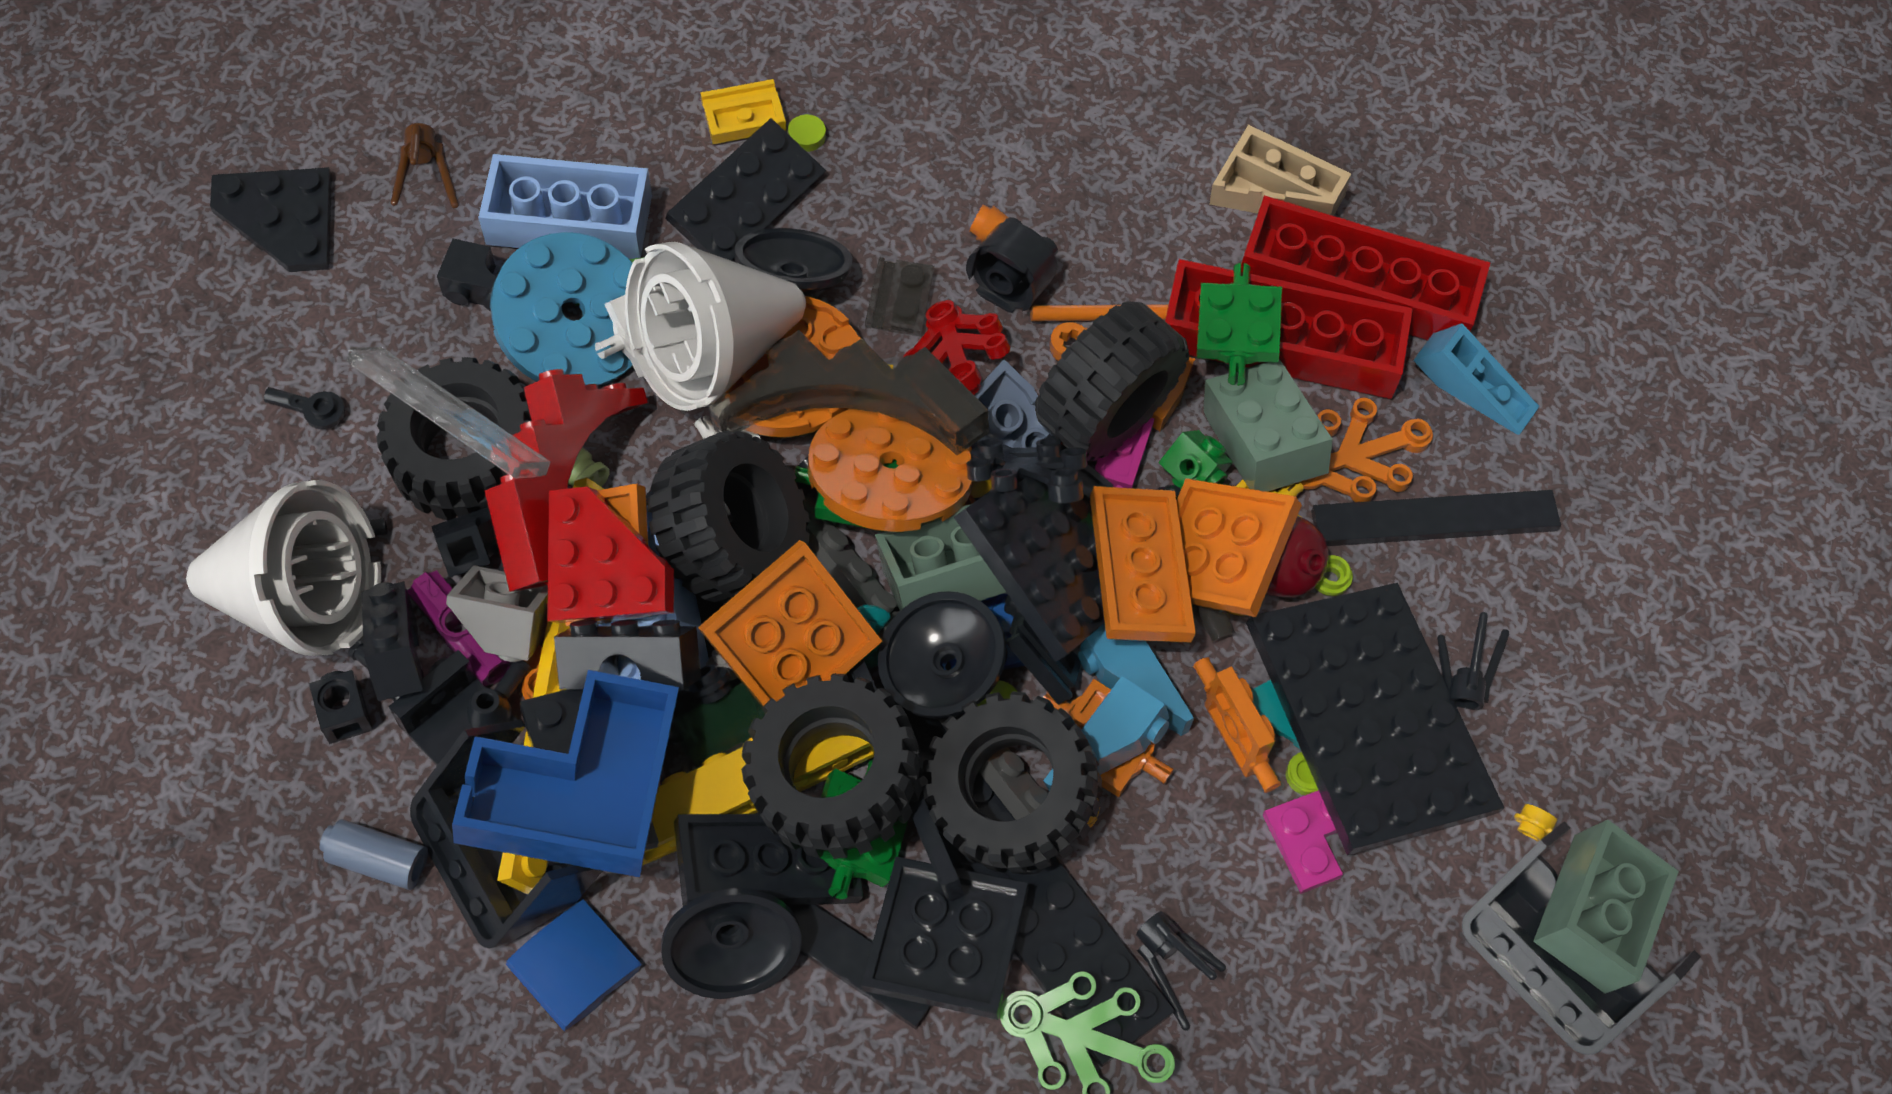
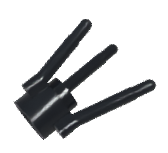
[1437,612,1509,710]
[1136,911,1226,1031]

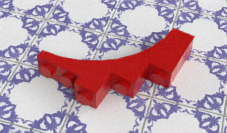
[485,369,648,592]

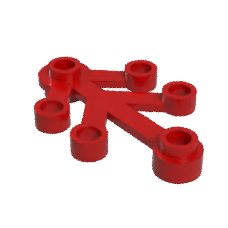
[903,300,1011,398]

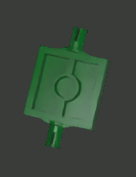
[1197,263,1282,386]
[821,760,908,899]

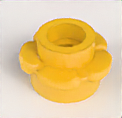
[1514,804,1557,842]

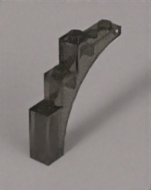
[709,330,989,455]

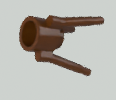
[391,123,459,208]

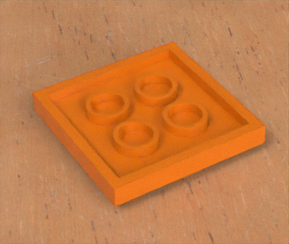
[1176,478,1302,617]
[698,540,882,706]

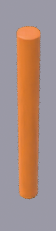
[1030,304,1168,321]

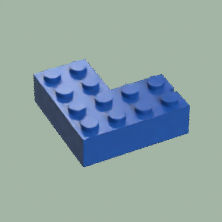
[452,670,679,877]

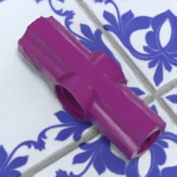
[407,570,511,687]

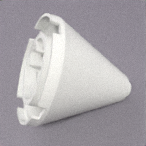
[625,242,806,411]
[186,480,381,656]

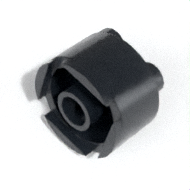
[966,217,1058,313]

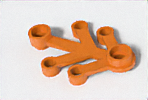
[1295,398,1433,502]

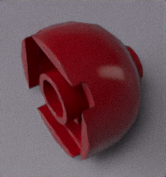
[1266,516,1329,598]

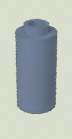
[319,819,428,890]

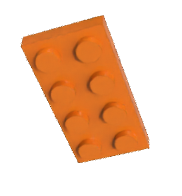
[1090,486,1196,643]

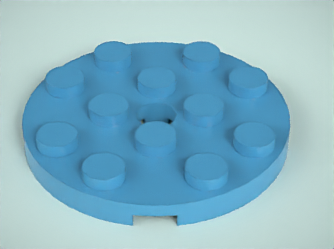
[490,232,633,388]

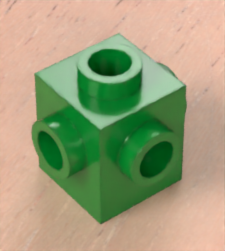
[1158,430,1233,489]

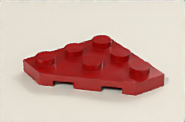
[547,486,674,623]

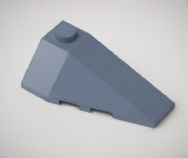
[946,360,1056,449]

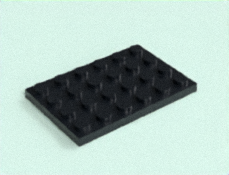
[1246,583,1504,855]

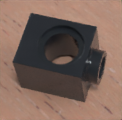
[309,670,373,744]

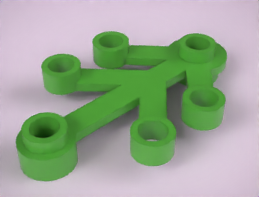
[1000,971,1175,1094]

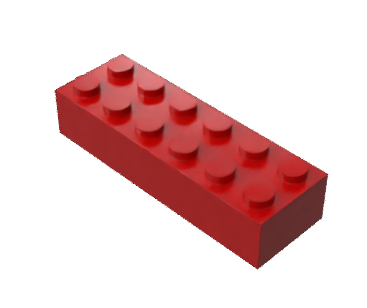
[1241,195,1490,340]
[1165,259,1413,399]

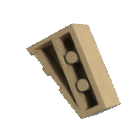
[1210,125,1351,216]

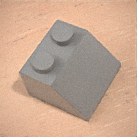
[446,565,548,662]

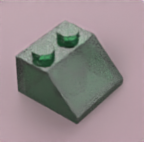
[671,678,765,766]

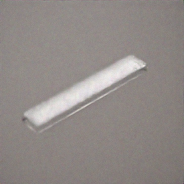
[346,347,551,479]

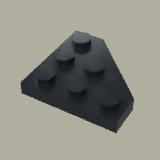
[210,167,332,272]

